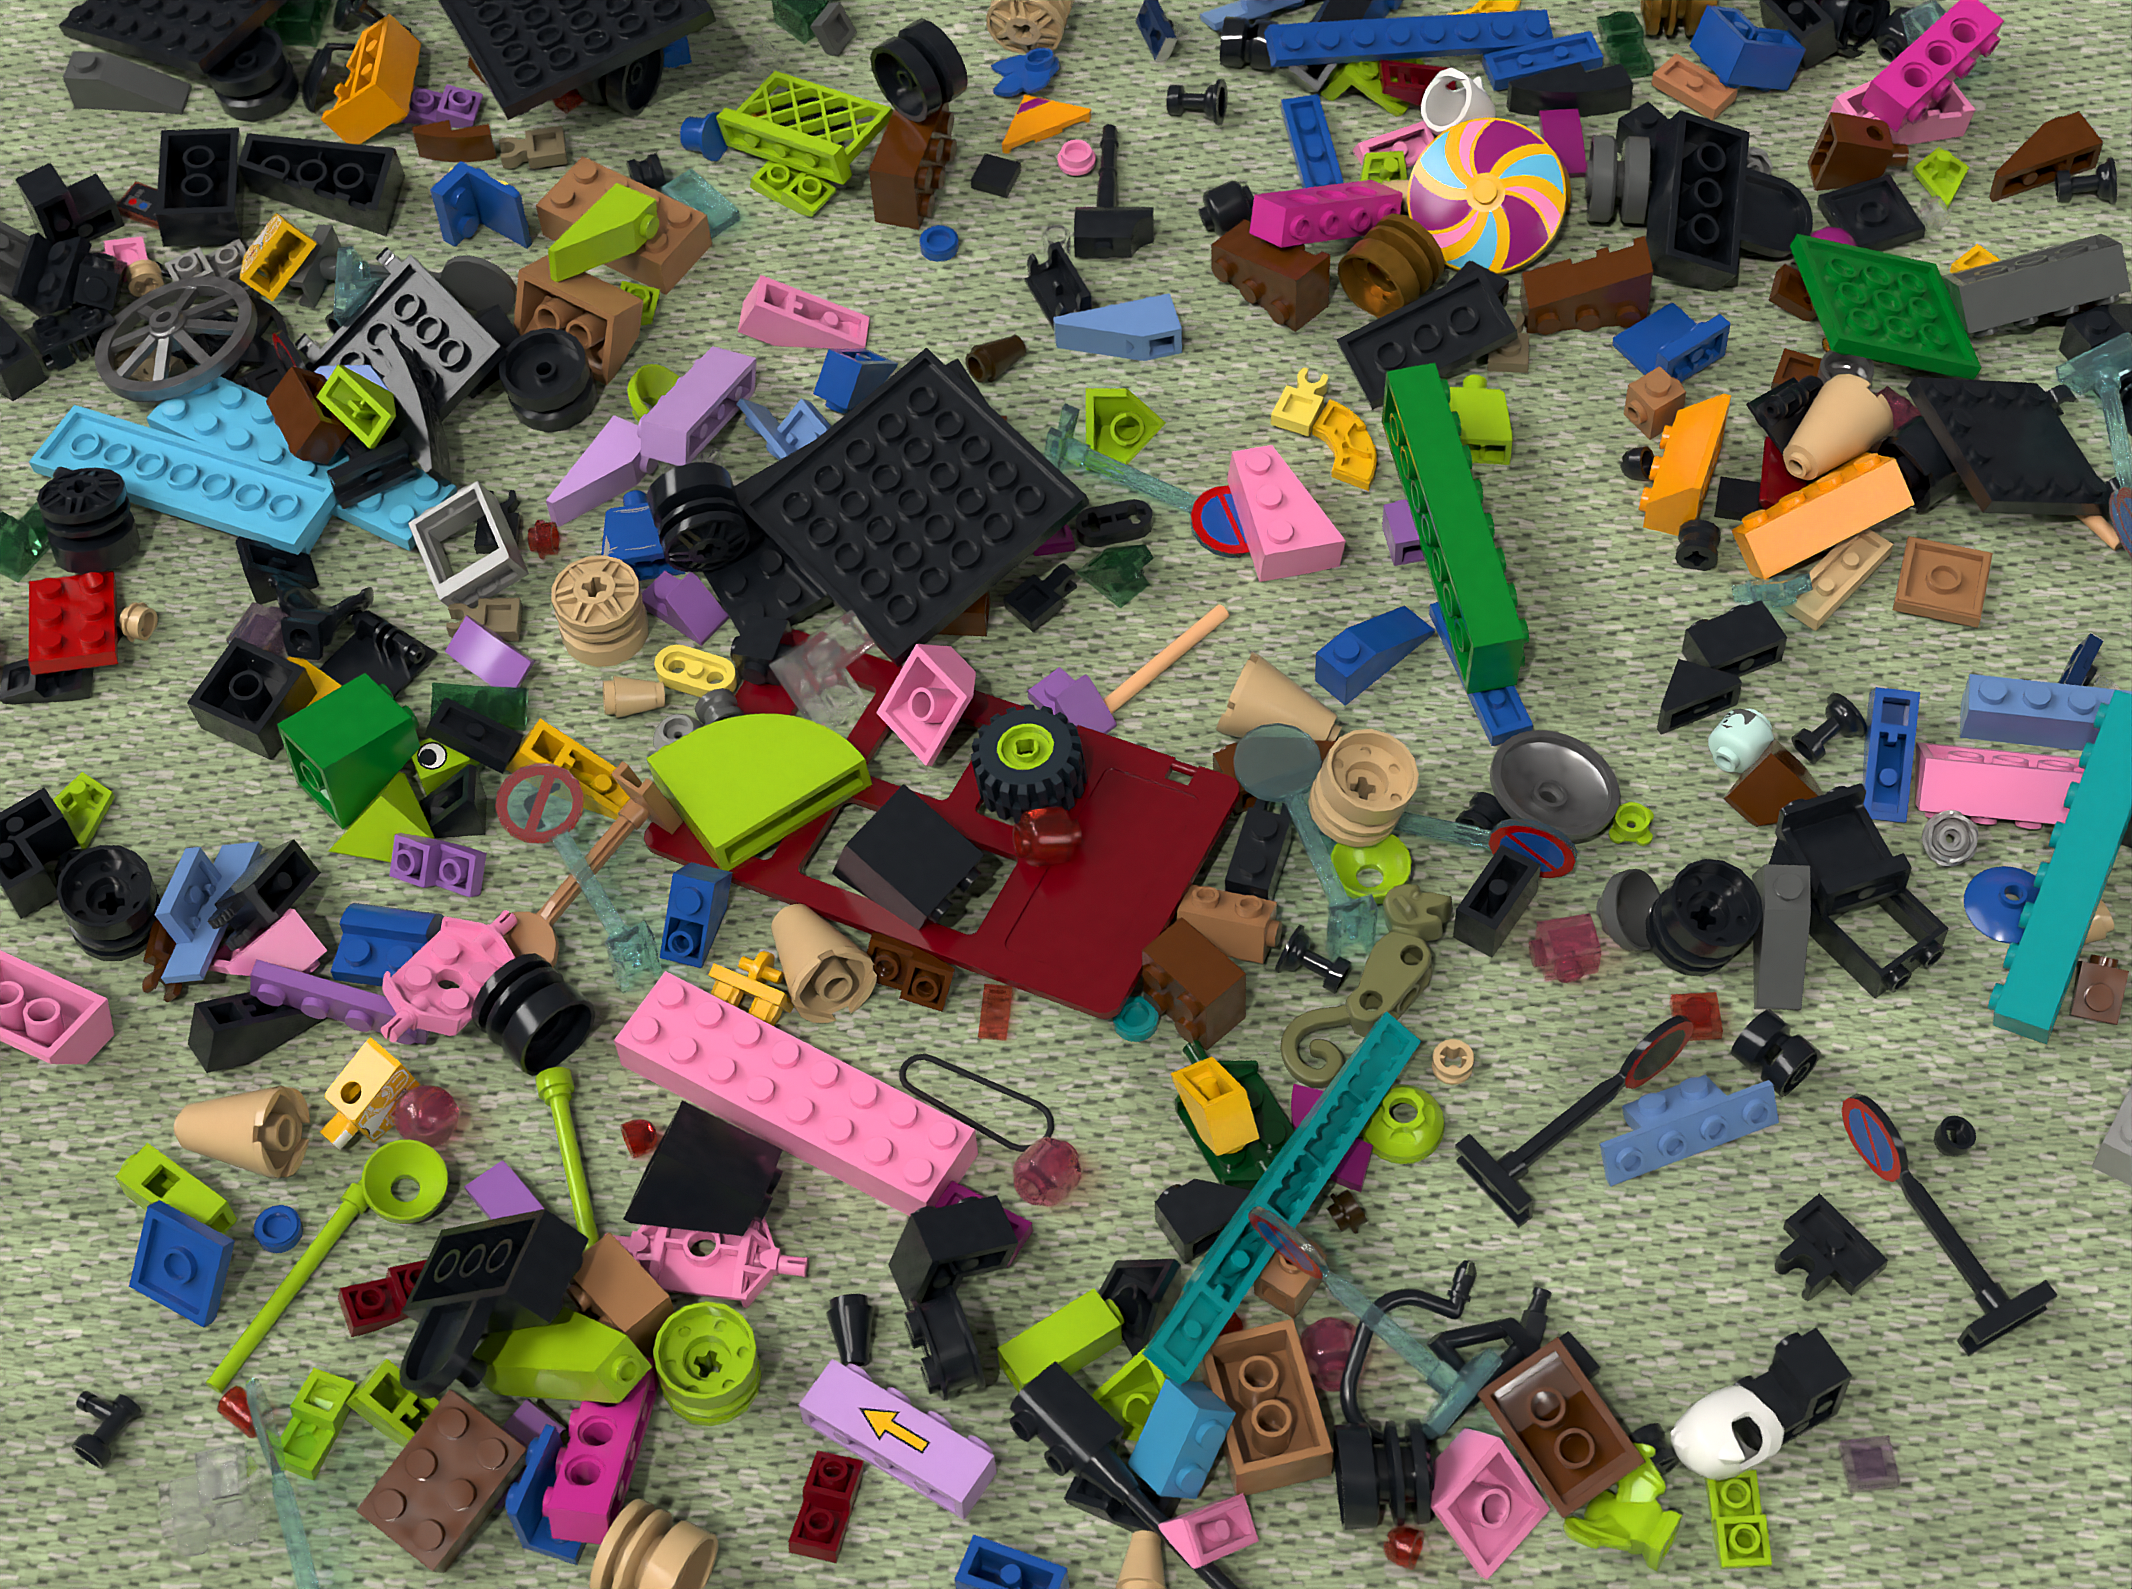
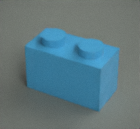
[1127,1378,1236,1499]

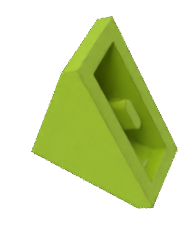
[317,365,396,449]

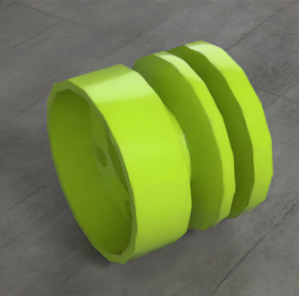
[653,1301,762,1426]

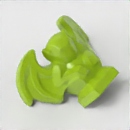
[1563,1443,1682,1572]

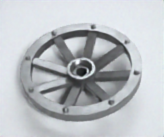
[95,276,257,402]

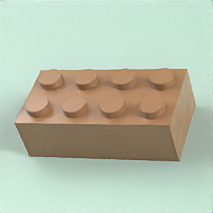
[536,156,712,295]

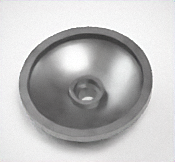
[1490,730,1620,840]

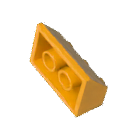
[1639,394,1731,536]

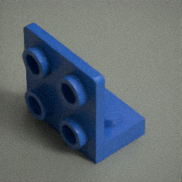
[430,161,532,248]
[1612,303,1731,382]
[505,1424,586,1565]

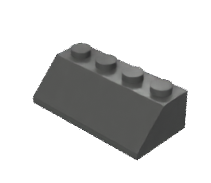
[1943,233,2131,337]

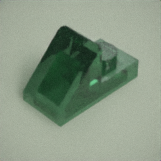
[0,502,51,583]
[1077,544,1154,609]

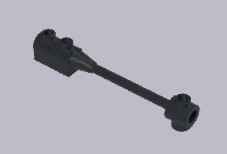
[1010,1361,1240,1589]

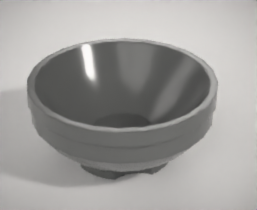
[1596,869,1660,951]

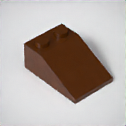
[1476,1337,1646,1520]

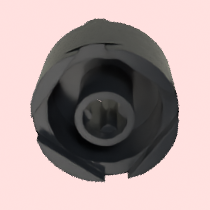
[1870,416,1963,513]

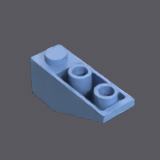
[1053,293,1182,361]

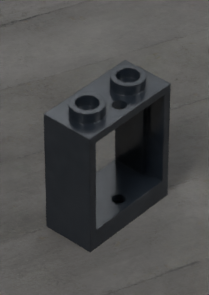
[1809,888,1949,999]

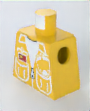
[239,213,317,302]
[319,1037,428,1150]

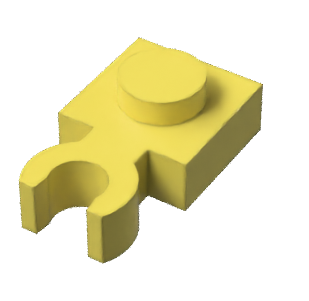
[1271,367,1328,437]

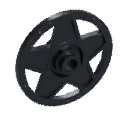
[171,296,289,388]

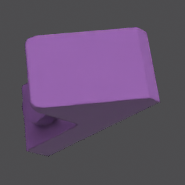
[642,571,729,646]
[1028,667,1117,734]

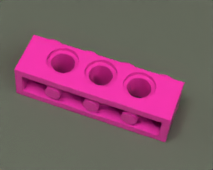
[1861,0,2004,132]
[1250,180,1403,247]
[542,1357,658,1545]

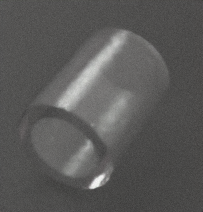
[1043,225,1071,261]

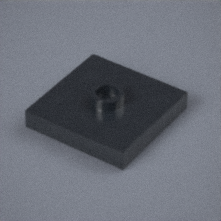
[1817,174,1926,251]

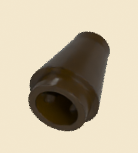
[965,335,1026,383]

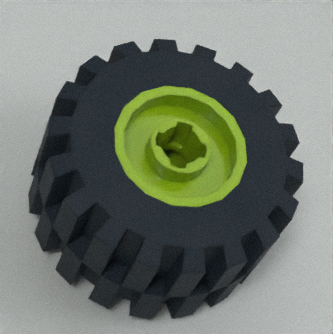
[971,705,1087,825]

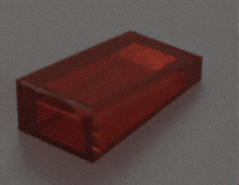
[978,984,1013,1041]

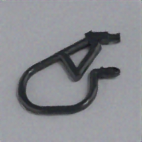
[1340,1260,1552,1446]

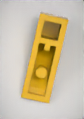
[506,718,630,820]

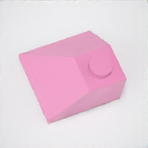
[876,644,976,766]
[208,909,328,976]
[1430,1428,1550,1580]

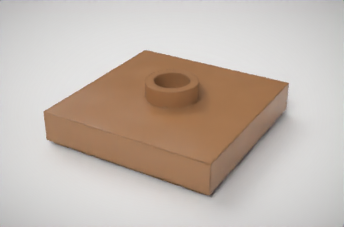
[1892,536,1993,628]

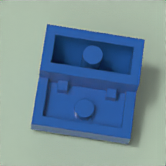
[331,903,444,986]

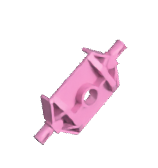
[381,910,517,1042]
[603,1216,809,1308]

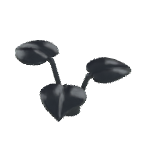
[302,0,412,114]

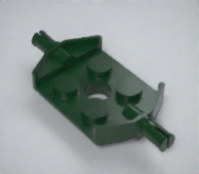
[1175,1040,1295,1190]

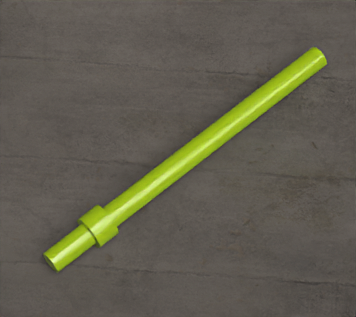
[205,1178,369,1394]

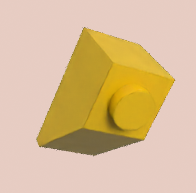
[1170,1056,1260,1156]

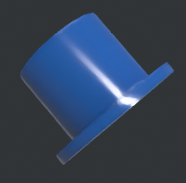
[680,111,729,161]

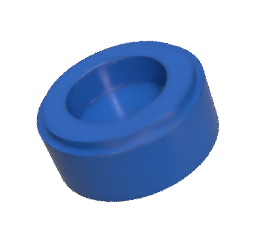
[919,225,959,262]
[254,1205,303,1253]

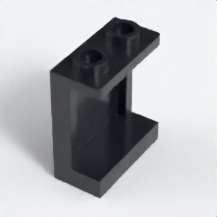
[1775,783,1912,918]

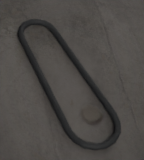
[899,1054,1054,1152]

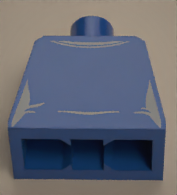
[601,490,685,581]

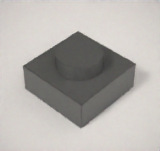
[810,2,857,56]

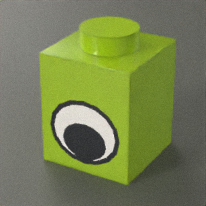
[411,738,480,796]

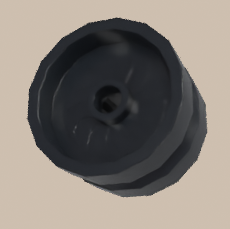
[870,18,968,122]
[206,26,299,122]
[577,48,664,116]
[499,328,598,433]

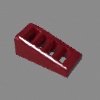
[1378,60,1457,106]

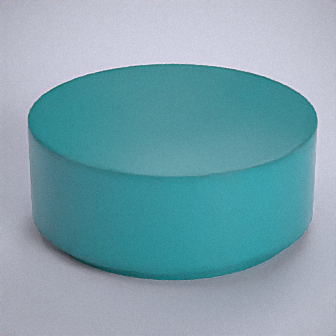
[1113,996,1158,1042]

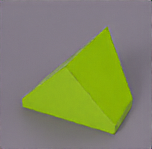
[1086,388,1166,470]
[327,772,435,862]
[1091,1346,1169,1441]

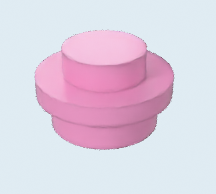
[1057,140,1096,176]

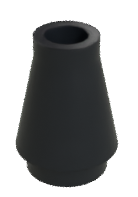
[826,1294,874,1367]

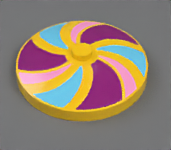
[1407,118,1567,276]

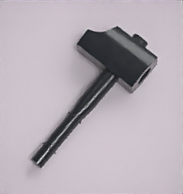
[1074,124,1154,259]

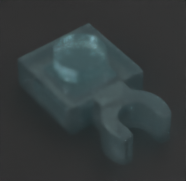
[1731,573,1813,607]

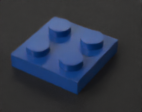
[129,1200,235,1328]

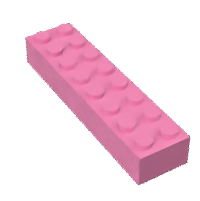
[614,971,978,1216]

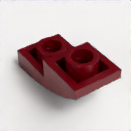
[338,1259,427,1338]
[788,1450,864,1563]

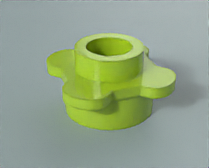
[1608,802,1654,846]

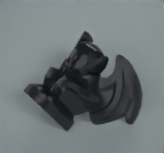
[269,574,374,660]

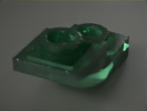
[1597,11,1654,79]

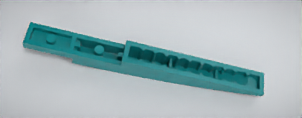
[1142,1011,1421,1385]

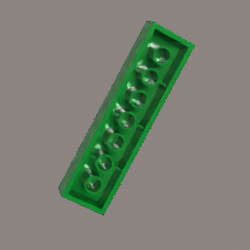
[1381,363,1529,694]

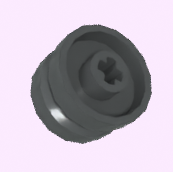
[1585,135,1650,223]

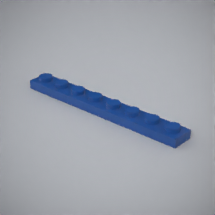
[1264,9,1554,67]

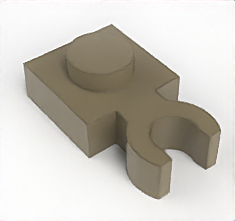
[499,126,568,169]
[1487,312,1529,373]
[446,598,523,642]

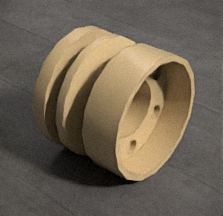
[986,0,1074,54]
[551,555,649,667]
[1308,729,1419,847]
[590,1499,718,1589]

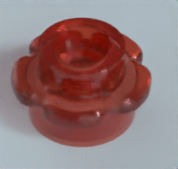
[528,519,560,560]

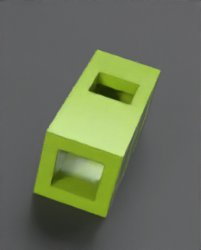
[114,1143,237,1235]
[997,1288,1124,1393]

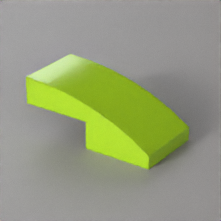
[269,1368,357,1481]

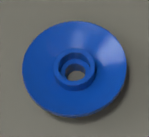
[1964,866,2040,944]

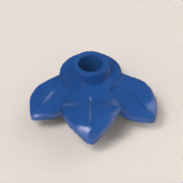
[991,48,1060,97]

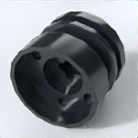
[646,462,750,572]
[37,467,141,574]
[56,845,161,961]
[1645,859,1763,977]
[471,953,596,1076]
[1333,1419,1434,1531]

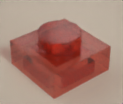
[1669,992,1723,1041]

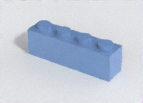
[1960,674,2132,751]

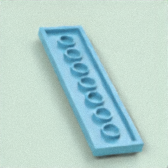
[146,365,457,551]
[29,405,337,555]

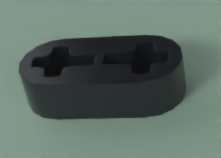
[1075,499,1153,548]

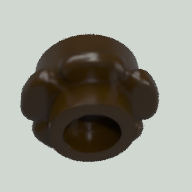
[1327,1189,1368,1234]

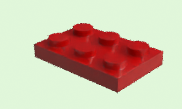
[28,571,118,675]

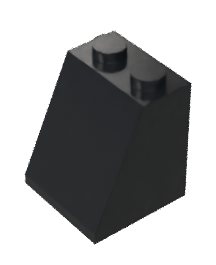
[832,784,984,930]
[623,1100,783,1236]

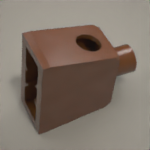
[1807,112,1909,191]

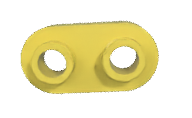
[654,645,737,698]

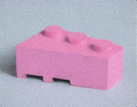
[1825,80,1975,145]
[1227,445,1346,582]

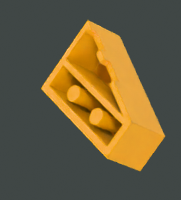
[321,14,421,144]

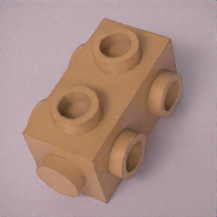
[1177,884,1282,964]

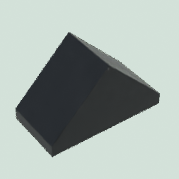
[235,536,319,606]
[1657,658,1742,735]
[419,764,487,838]

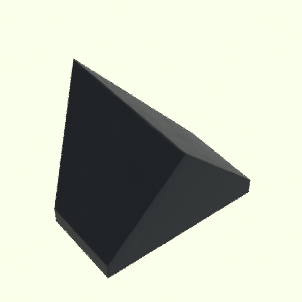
[1098,1258,1182,1357]

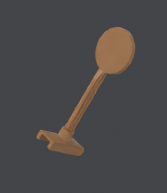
[503,761,683,968]

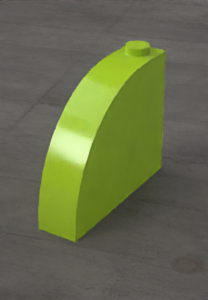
[646,714,872,871]

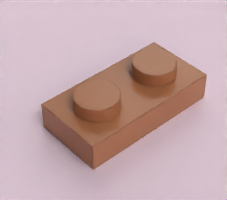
[1651,53,1738,120]

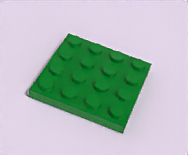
[1790,234,1982,380]

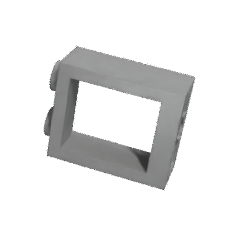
[408,481,529,608]

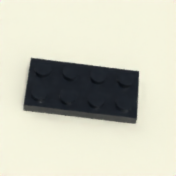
[1336,268,1518,410]

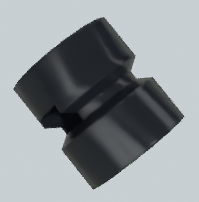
[1220,16,1279,70]
[1731,1009,1821,1097]

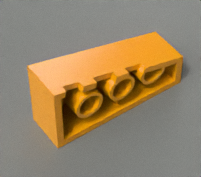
[1731,452,1914,580]

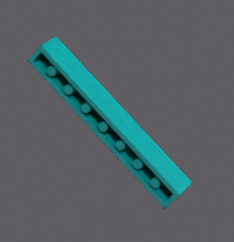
[1988,690,2132,1044]

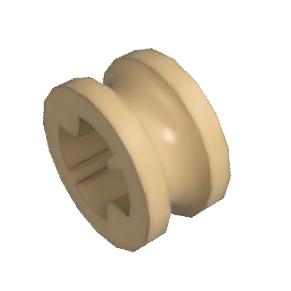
[125,260,164,298]
[1432,1039,1474,1085]

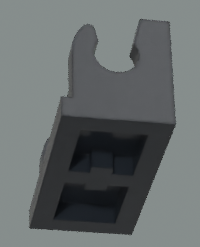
[1024,241,1092,330]

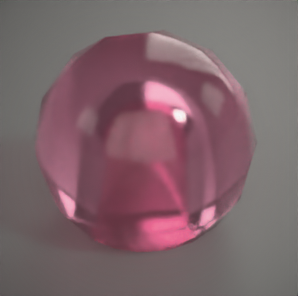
[394,1084,459,1148]

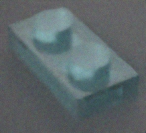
[661,168,740,239]

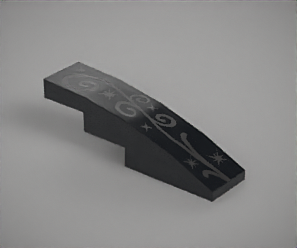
[375,331,452,487]

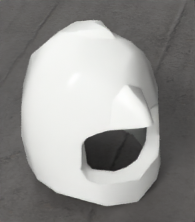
[1421,67,1496,136]
[1671,1386,1784,1480]

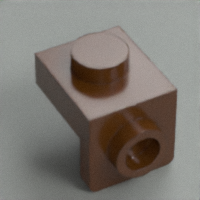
[1769,264,1817,322]
[2069,954,2129,1025]

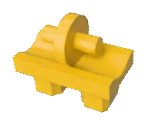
[708,950,794,1026]

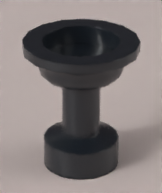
[1166,79,1228,125]
[2055,157,2117,205]
[1791,692,1867,764]
[1275,924,1352,994]

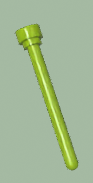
[535,1067,599,1253]

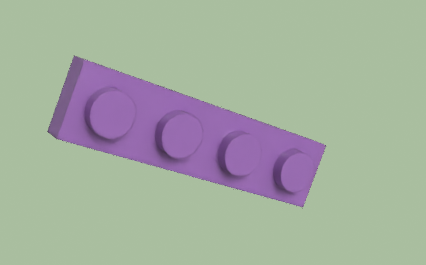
[250,959,430,1044]

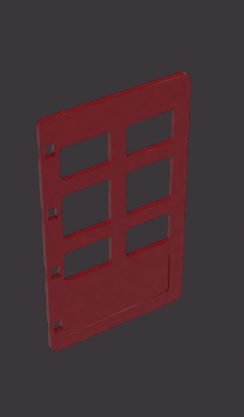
[644,629,1240,1019]

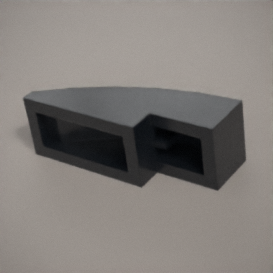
[1506,62,1634,117]

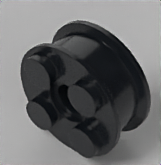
[904,1285,986,1402]

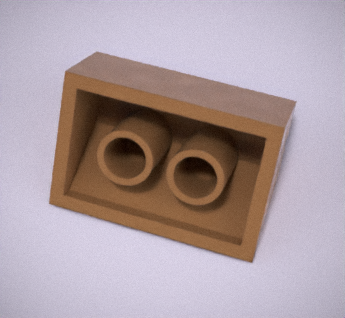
[514,255,643,385]

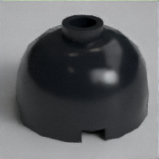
[1818,0,1891,58]

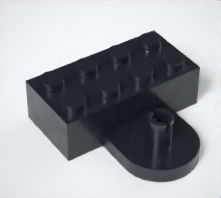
[1646,110,1813,292]
[399,1208,589,1399]

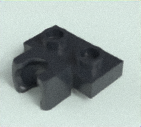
[1775,1193,1888,1301]

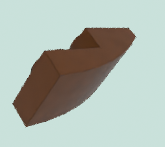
[412,120,497,162]
[867,932,955,1012]

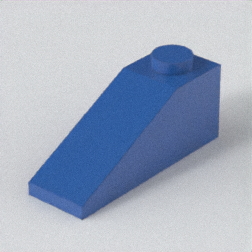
[1315,605,1435,706]
[1862,687,1920,823]

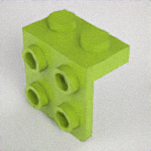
[1320,58,1425,117]

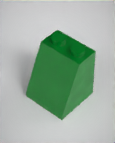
[277,673,420,830]

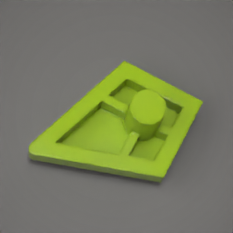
[1912,147,1970,211]
[1359,151,1408,184]
[53,772,115,849]

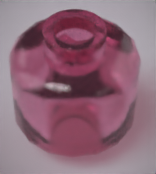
[1013,1137,1082,1207]
[1300,1317,1366,1392]

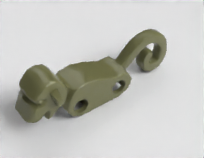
[1280,884,1453,1088]

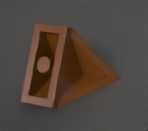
[1723,738,1824,827]

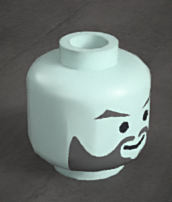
[1708,709,1774,774]

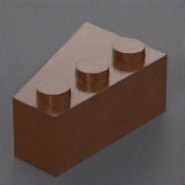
[1211,219,1330,332]
[1519,235,1653,335]

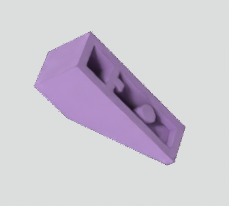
[546,415,659,527]

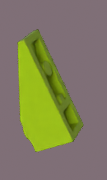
[548,183,659,282]
[346,1359,440,1448]

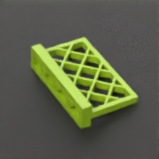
[716,71,893,185]

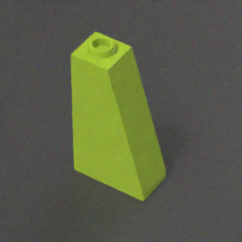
[473,1306,652,1403]

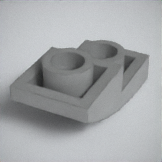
[165,239,258,281]

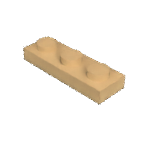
[1781,528,1894,631]

